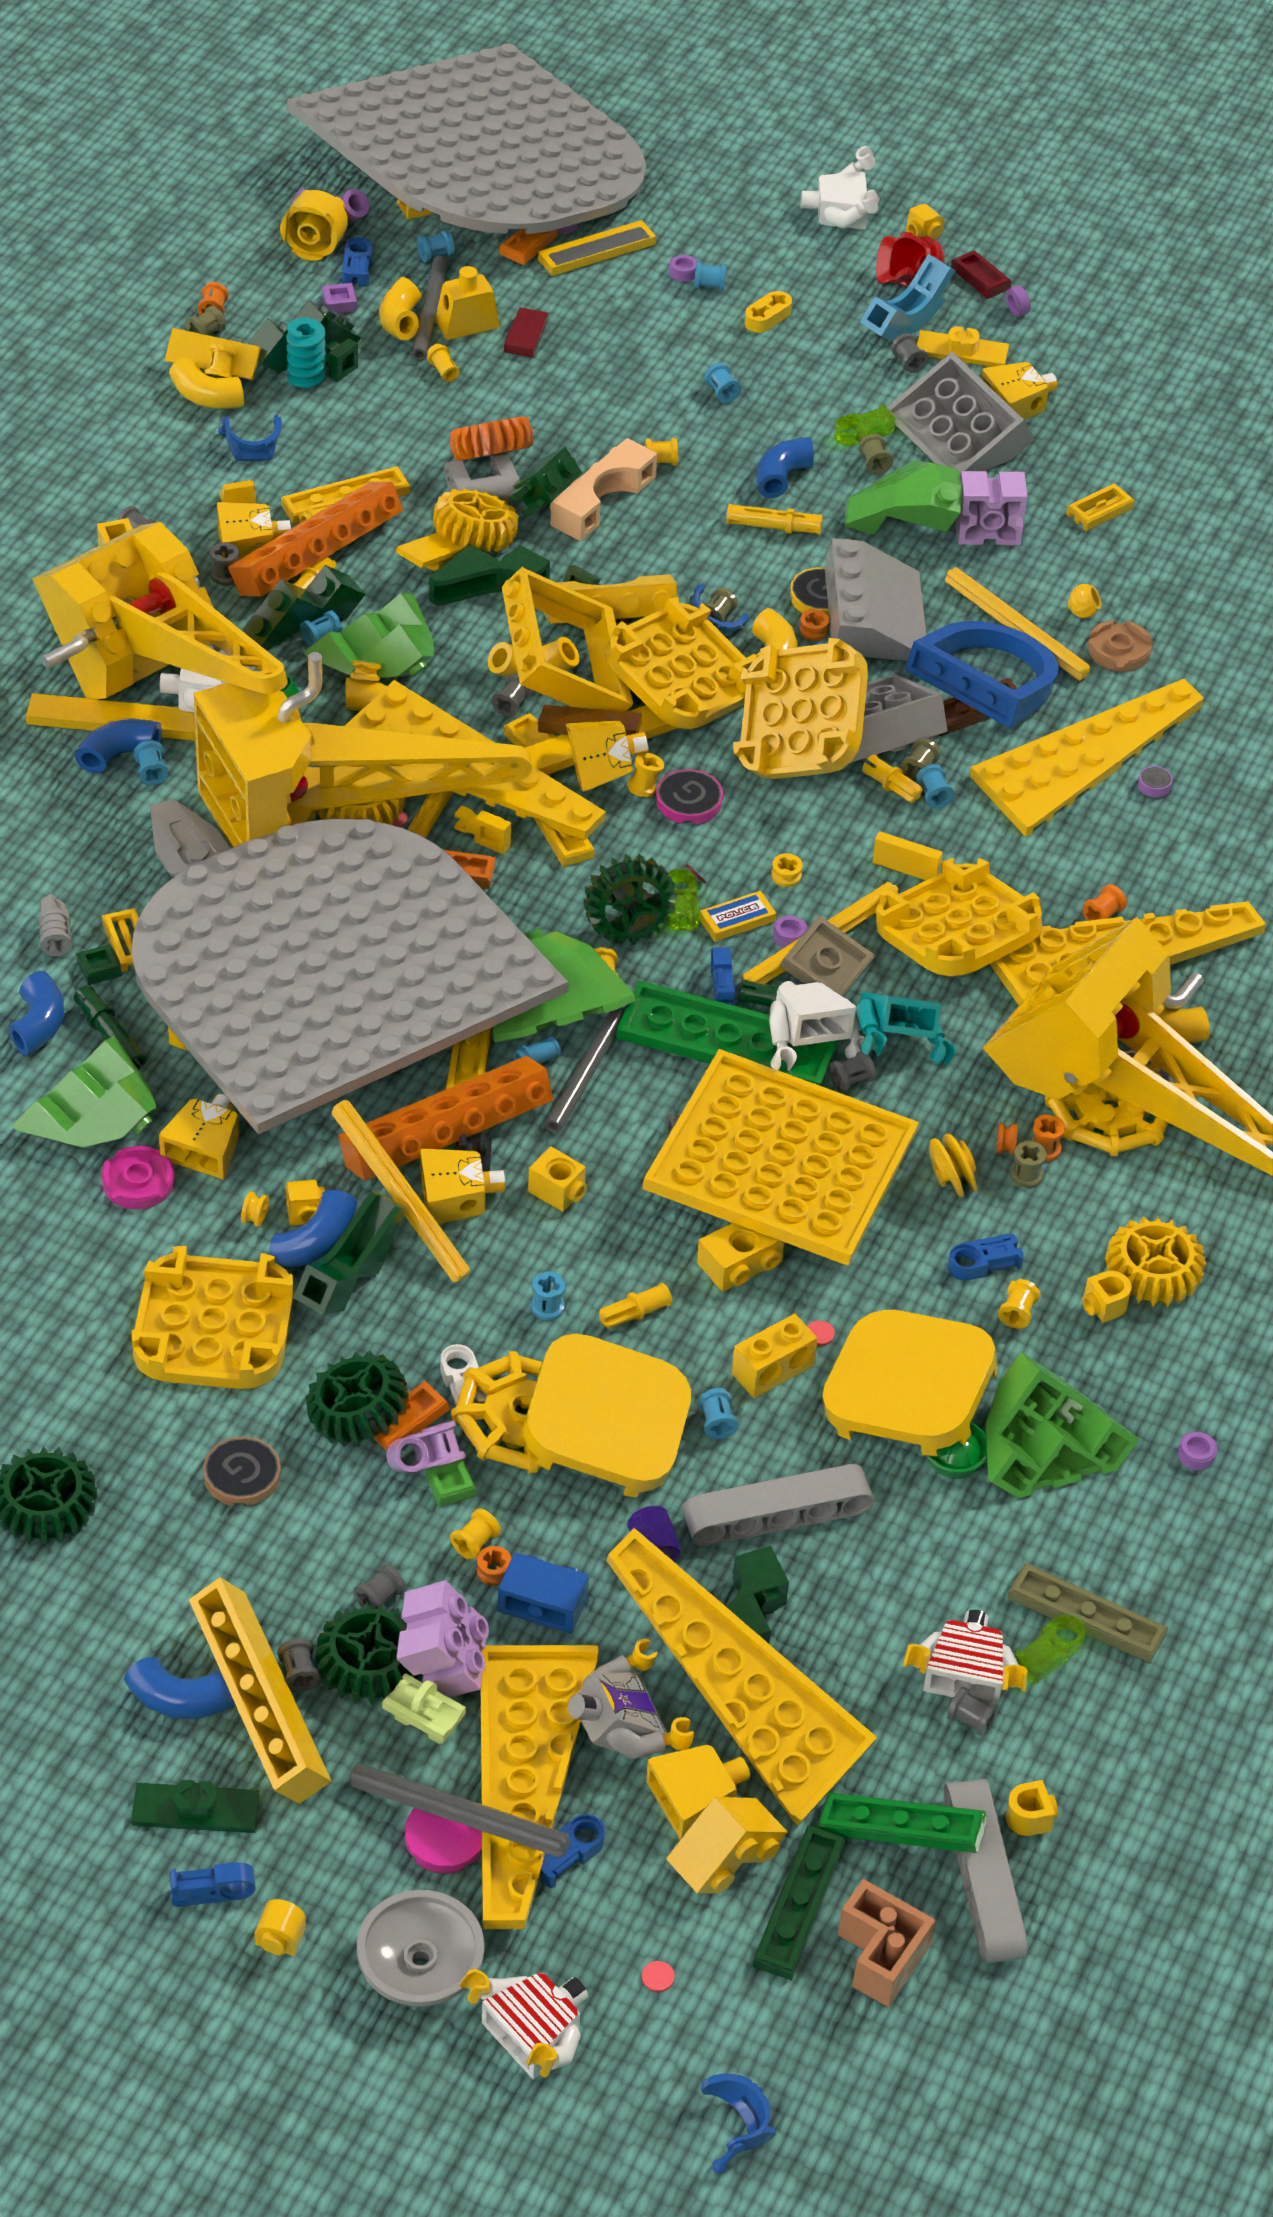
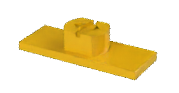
[917,326,1009,367]
[165,328,261,381]
[396,533,464,571]

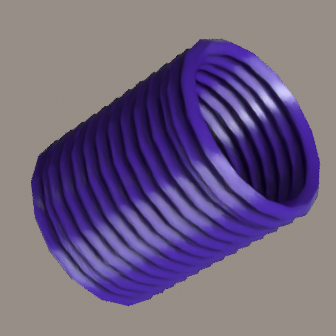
[627,1505,682,1563]

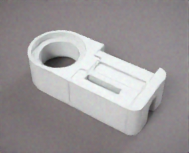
[440,1344,487,1404]

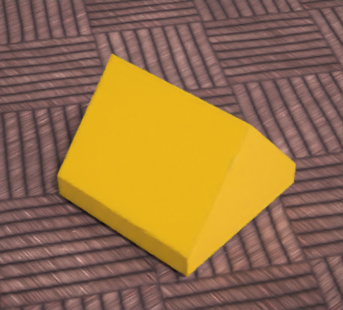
[219,480,256,504]

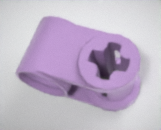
[386,1420,465,1473]

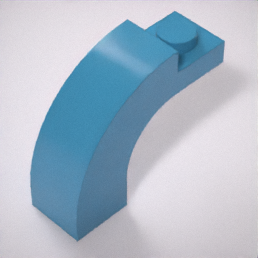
[860,254,956,340]

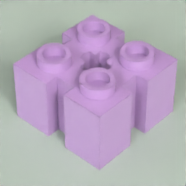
[955,471,1028,545]
[396,1580,489,1698]

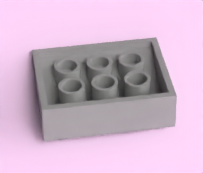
[882,352,1035,478]
[825,538,926,661]
[841,674,947,770]

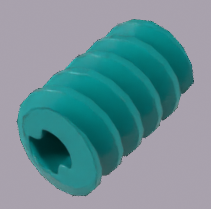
[286,317,326,388]

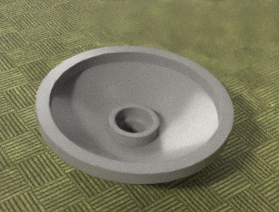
[357,1890,484,2006]

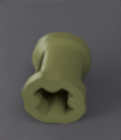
[185,306,226,335]
[858,434,893,475]
[704,587,738,622]
[901,738,941,782]
[1011,1141,1047,1189]

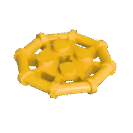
[1045,1063,1169,1157]
[451,1351,542,1474]

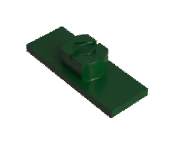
[131,1780,260,1833]

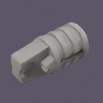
[38,894,72,956]

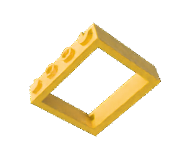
[501,567,633,712]

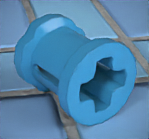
[417,230,455,262]
[694,261,727,291]
[704,363,742,403]
[300,610,343,647]
[133,740,168,785]
[916,764,955,809]
[531,1271,566,1321]
[698,1388,738,1439]

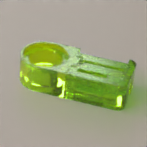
[834,405,896,446]
[668,869,700,930]
[1014,1615,1085,1683]

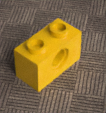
[697,1223,784,1292]

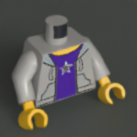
[568,1638,694,1759]

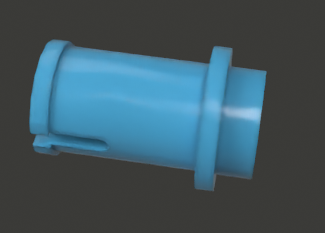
[513,1036,561,1064]

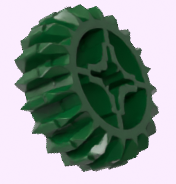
[583,853,677,945]
[305,1351,409,1447]
[0,1445,98,1546]
[315,1601,416,1706]

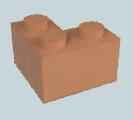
[838,1879,936,2007]

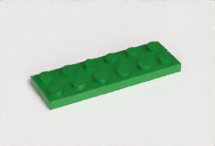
[616,980,840,1086]

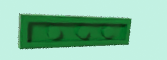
[818,1792,988,1853]

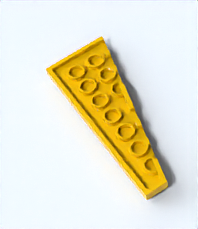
[970,678,1204,837]
[345,680,606,840]
[989,901,1266,1005]
[606,1528,877,1826]
[480,1645,599,1929]

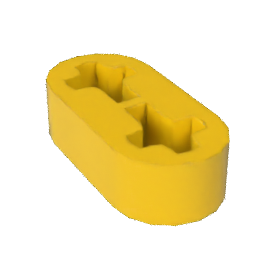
[745,291,792,333]

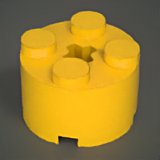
[280,190,348,261]

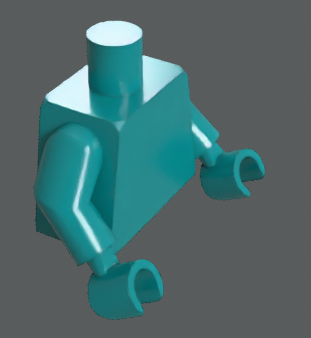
[855,992,956,1065]

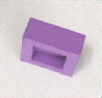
[322,283,357,313]

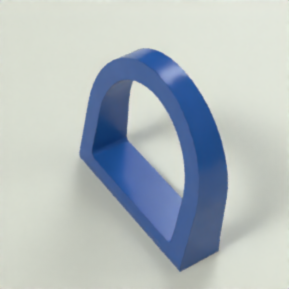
[905,621,1059,728]

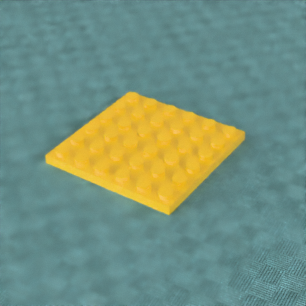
[642,1049,919,1266]

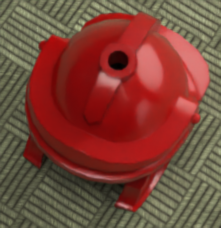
[876,232,945,287]

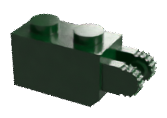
[510,447,583,517]

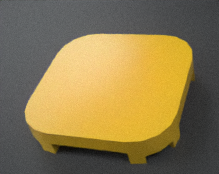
[605,597,757,729]
[733,638,868,779]
[876,858,1042,976]
[132,1246,294,1389]
[822,1310,998,1456]
[521,1333,691,1498]

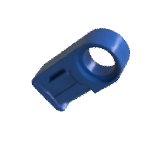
[342,237,373,287]
[711,947,735,1005]
[948,1234,1024,1280]
[541,1814,605,1888]
[170,1862,256,1907]

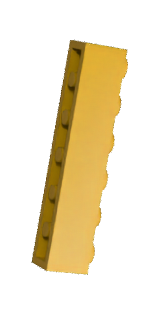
[189,1577,332,1804]

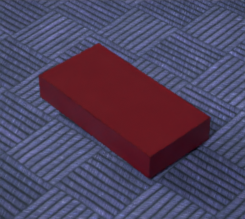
[951,250,1012,299]
[504,307,549,357]

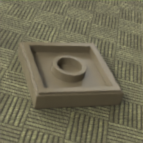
[780,915,875,997]

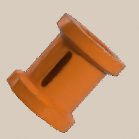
[197,282,229,321]
[1082,884,1127,921]
[1031,1114,1065,1162]

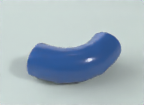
[756,437,814,498]
[75,718,162,773]
[9,971,64,1056]
[269,1190,358,1269]
[124,1657,234,1719]

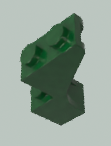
[248,300,361,374]
[428,545,550,606]
[243,565,366,651]
[293,1191,406,1315]
[726,1546,789,1644]

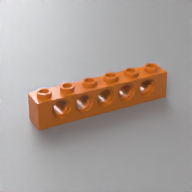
[228,482,404,597]
[338,1056,553,1181]

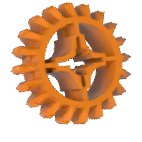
[449,416,534,461]

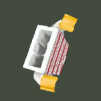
[902,1609,1028,1704]
[459,1969,588,2080]

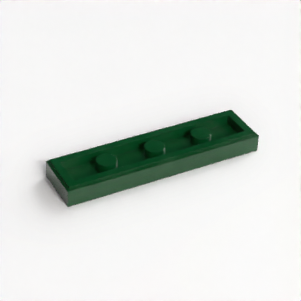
[752,1825,847,1981]

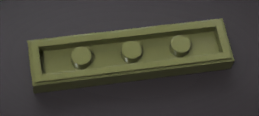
[1007,1563,1168,1664]

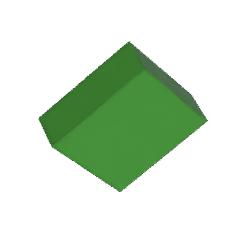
[426,1459,475,1507]

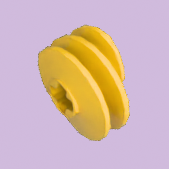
[929,1133,977,1198]

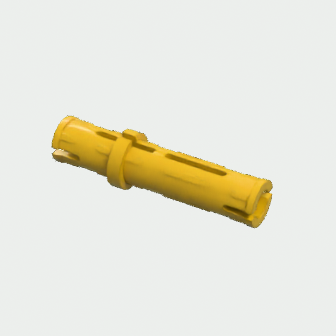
[726,503,823,535]

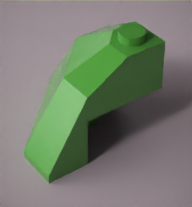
[845,461,963,535]
[304,593,434,679]
[493,928,636,1042]
[12,1036,156,1147]
[986,1352,1140,1499]

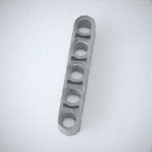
[682,1464,874,1547]
[944,1779,1027,1963]

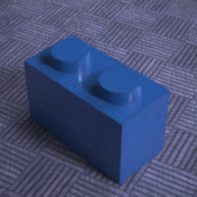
[498,1552,589,1634]

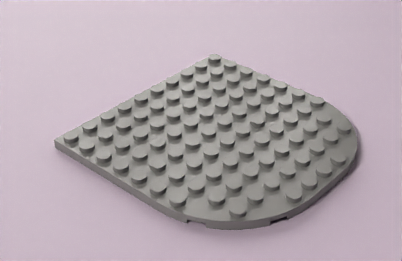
[286,44,646,234]
[132,819,568,1134]

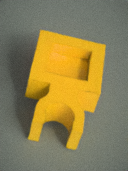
[454,805,511,855]

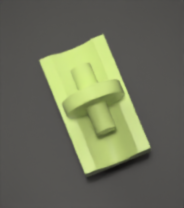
[382,1673,466,1744]

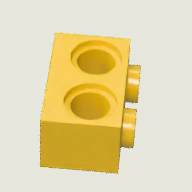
[731,1313,818,1399]

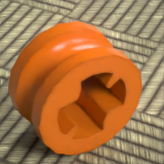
[799,609,829,641]
[996,1122,1017,1156]
[476,1546,512,1586]

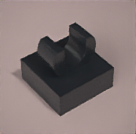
[455,1134,492,1172]

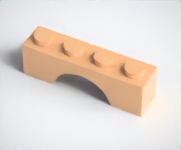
[550,438,657,541]

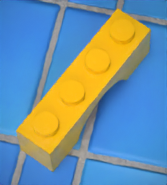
[544,574,677,624]

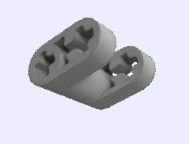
[444,452,519,502]

